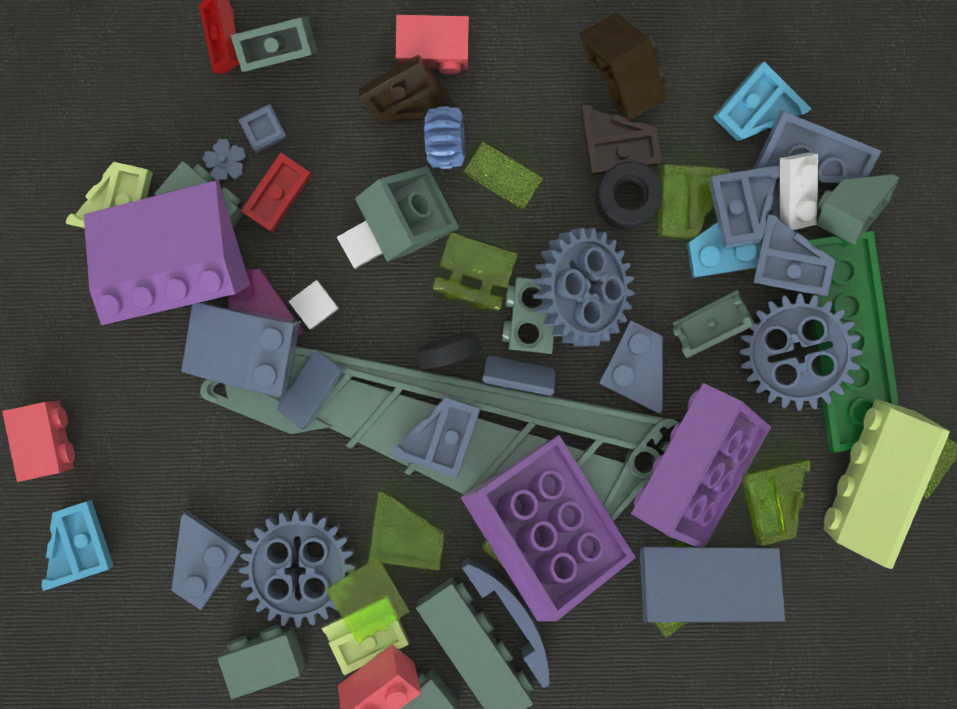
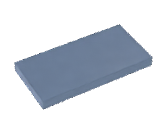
[640,547,785,622]

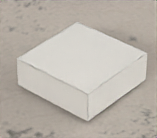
[337,221,383,269]
[289,280,340,330]

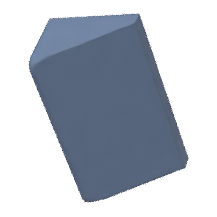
[277,349,345,430]
[482,356,555,396]

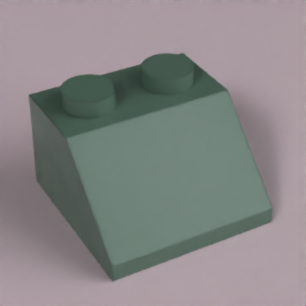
[355,166,459,262]

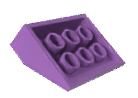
[84,180,250,325]
[631,383,771,548]
[461,435,636,621]

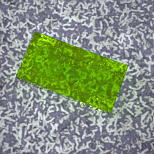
[464,141,543,210]

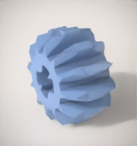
[424,106,466,169]

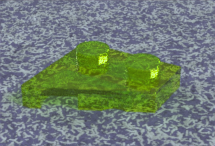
[658,164,729,239]
[742,459,811,546]
[369,491,445,571]

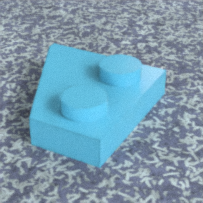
[713,62,811,141]
[687,222,761,278]
[42,500,114,591]

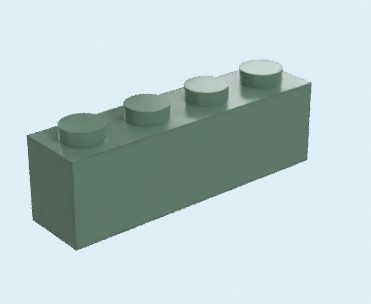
[416,576,534,709]

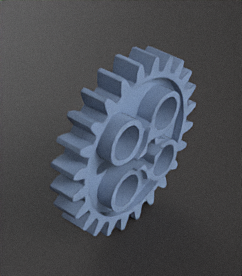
[533,228,634,346]
[740,294,863,411]
[239,509,357,628]

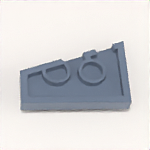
[753,110,881,183]

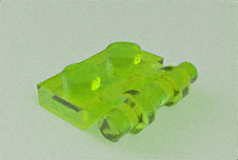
[432,232,518,311]

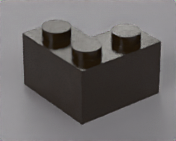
[579,12,667,120]

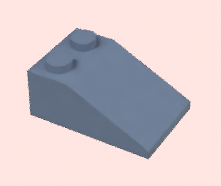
[181,302,301,396]

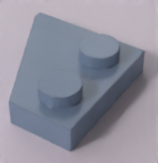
[709,165,780,248]
[753,214,835,297]
[598,320,663,414]
[391,397,481,478]
[171,511,243,610]

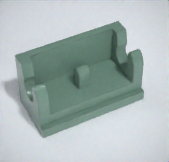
[673,290,754,358]

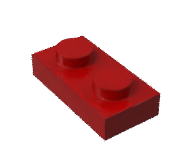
[199,0,239,74]
[241,153,312,233]

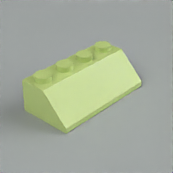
[823,399,950,569]

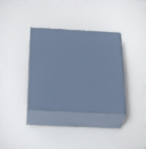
[238,104,288,153]

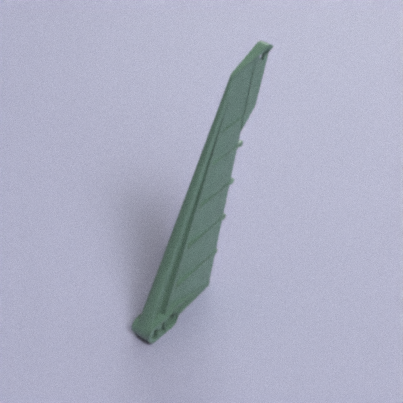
[200,346,679,521]

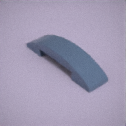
[462,557,549,688]

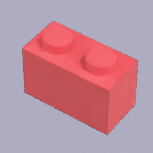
[396,15,469,75]
[2,401,75,482]
[338,644,421,709]

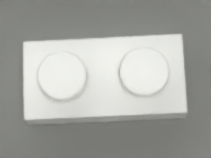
[780,152,818,230]

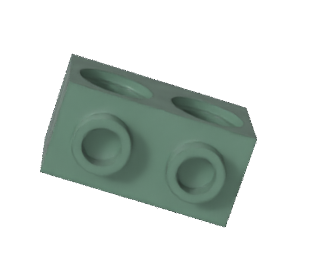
[502,278,554,354]

